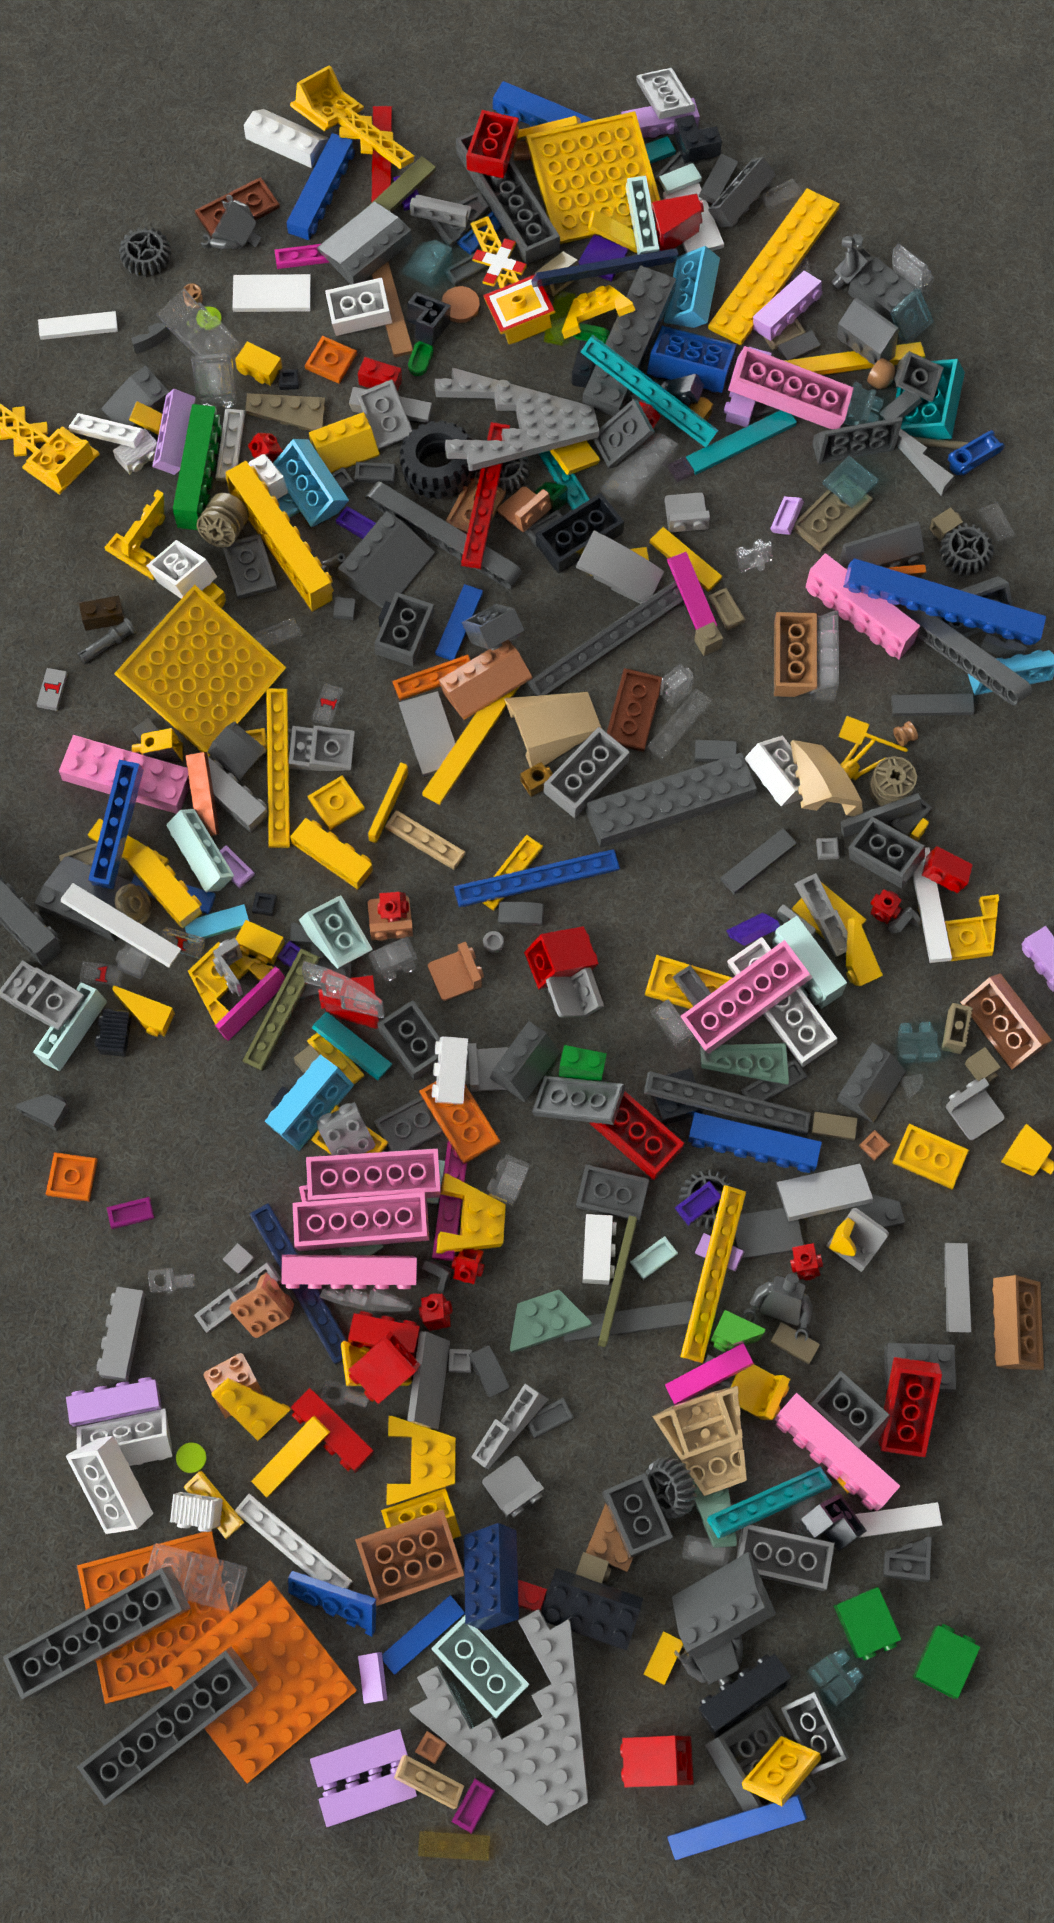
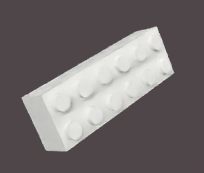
[727,937,837,1068]

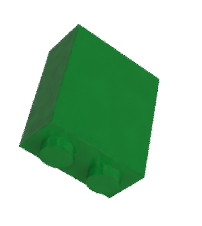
[559,1045,607,1082]
[833,1587,901,1661]
[912,1624,980,1699]

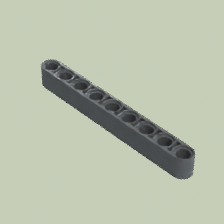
[365,482,522,589]
[894,604,1032,705]

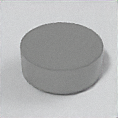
[483,931,504,953]

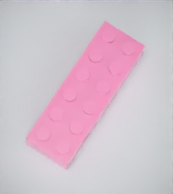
[728,346,854,430]
[805,553,920,659]
[59,735,190,814]
[680,940,813,1054]
[306,1149,441,1202]
[293,1192,430,1251]
[281,1255,417,1289]
[774,1393,900,1511]

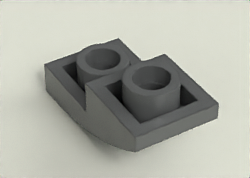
[131,322,170,354]
[981,634,1027,658]
[498,902,544,926]
[468,1345,509,1397]

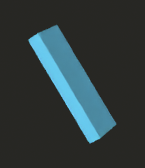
[185,904,249,943]

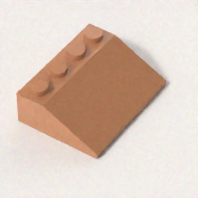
[355,1509,464,1606]

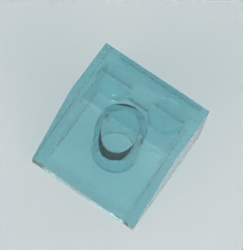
[400,240,453,289]

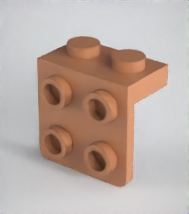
[497,487,552,533]
[368,896,413,941]
[428,942,484,1001]
[229,1273,294,1338]
[203,1353,264,1419]

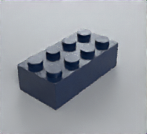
[464,1523,519,1631]

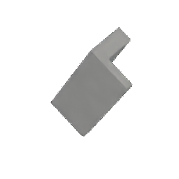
[410,195,471,228]

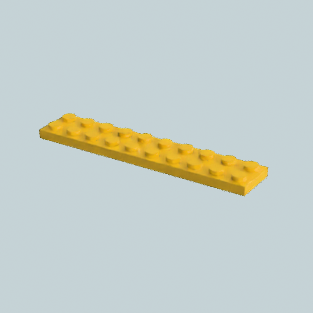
[708,188,840,345]

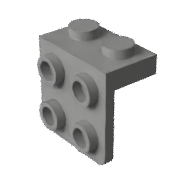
[664,493,710,532]
[213,937,243,997]
[546,968,604,1017]
[465,1043,508,1092]
[946,1078,1004,1140]
[316,1102,375,1156]
[826,1208,889,1272]
[482,1456,544,1518]

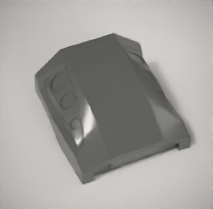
[207,721,267,782]

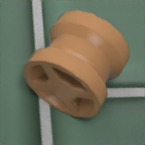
[182,284,203,308]
[893,721,918,746]

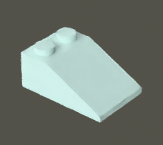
[299,895,373,969]

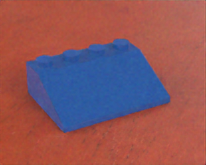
[647,326,737,393]

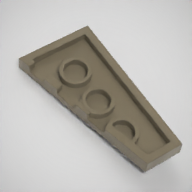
[245,393,325,431]

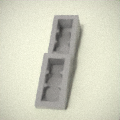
[349,387,433,422]
[896,429,954,496]
[794,873,847,957]
[945,1243,971,1332]
[194,1263,282,1333]
[472,1384,549,1469]

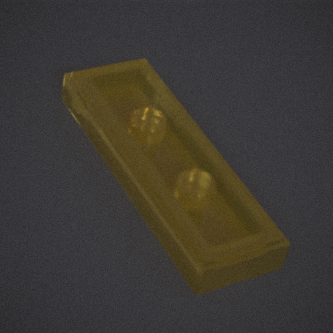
[418,1831,490,1861]

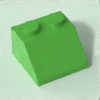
[710,1310,766,1352]

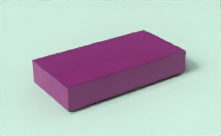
[107,1197,155,1229]
[451,1779,495,1834]

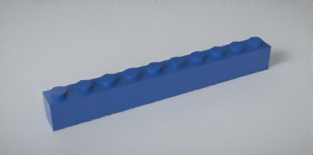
[843,558,1046,645]

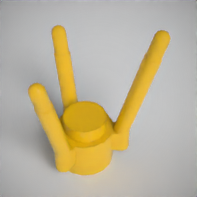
[840,740,887,781]

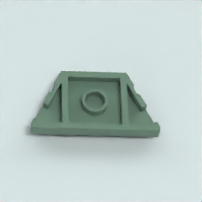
[510,1289,593,1353]

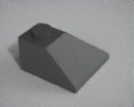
[894,351,943,402]

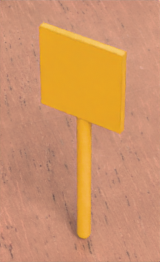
[838,716,908,752]

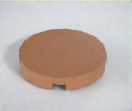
[441,286,480,323]

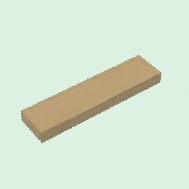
[385,810,466,870]

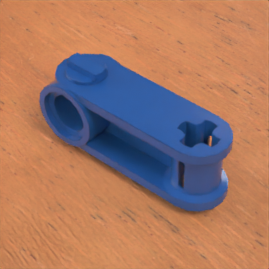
[948,430,1005,475]

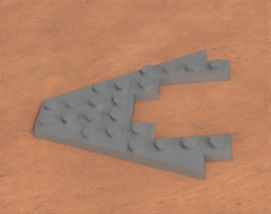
[434,368,599,471]
[409,1609,589,1825]

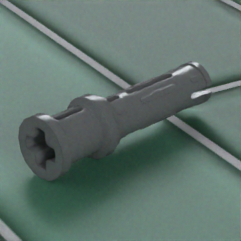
[77,618,137,664]

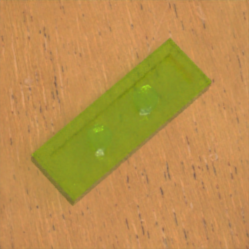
[544,291,575,346]

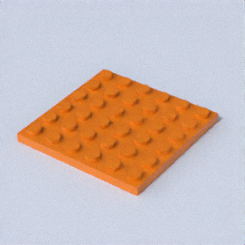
[77,1531,230,1704]
[160,1580,357,1783]

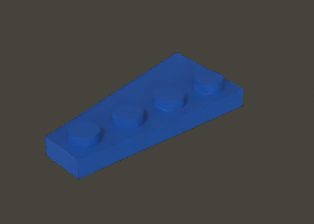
[288,1571,376,1637]

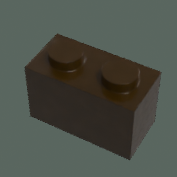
[79,595,125,631]

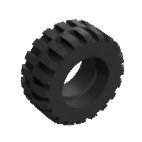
[399,421,476,499]

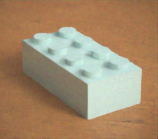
[772,916,847,1009]
[431,1616,529,1719]

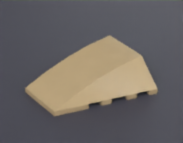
[504,692,602,768]
[790,740,863,816]
[652,1386,747,1496]

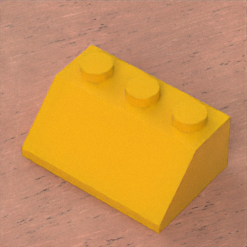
[309,412,380,474]
[381,1488,461,1539]

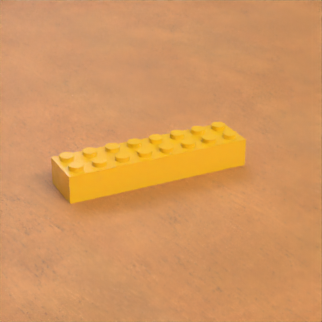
[226,461,334,612]

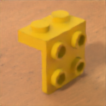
[731,1365,790,1420]

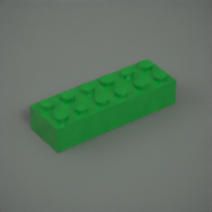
[173,404,222,530]

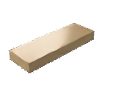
[394,1755,464,1809]

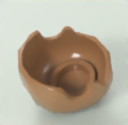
[867,358,896,390]

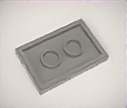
[356,379,412,450]

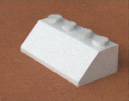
[244,109,329,168]
[77,1409,172,1466]
[66,1436,153,1534]

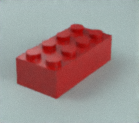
[590,1091,684,1180]
[878,1357,942,1457]

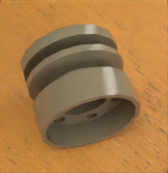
[197,493,249,548]
[869,756,917,806]

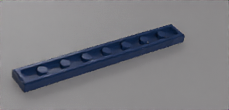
[531,248,679,288]
[250,1203,347,1365]

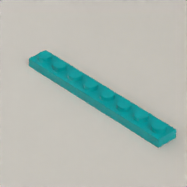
[581,335,719,448]

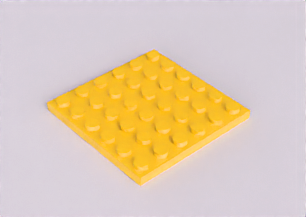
[525,111,660,244]
[114,584,286,757]

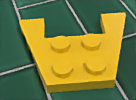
[562,285,635,339]
[918,894,999,961]
[188,942,274,1025]
[436,1173,506,1254]
[387,1416,456,1505]

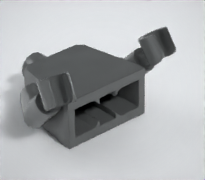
[200,195,261,250]
[831,234,874,289]
[743,1274,813,1341]
[674,1635,744,1687]

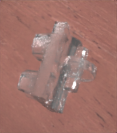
[736,539,773,572]

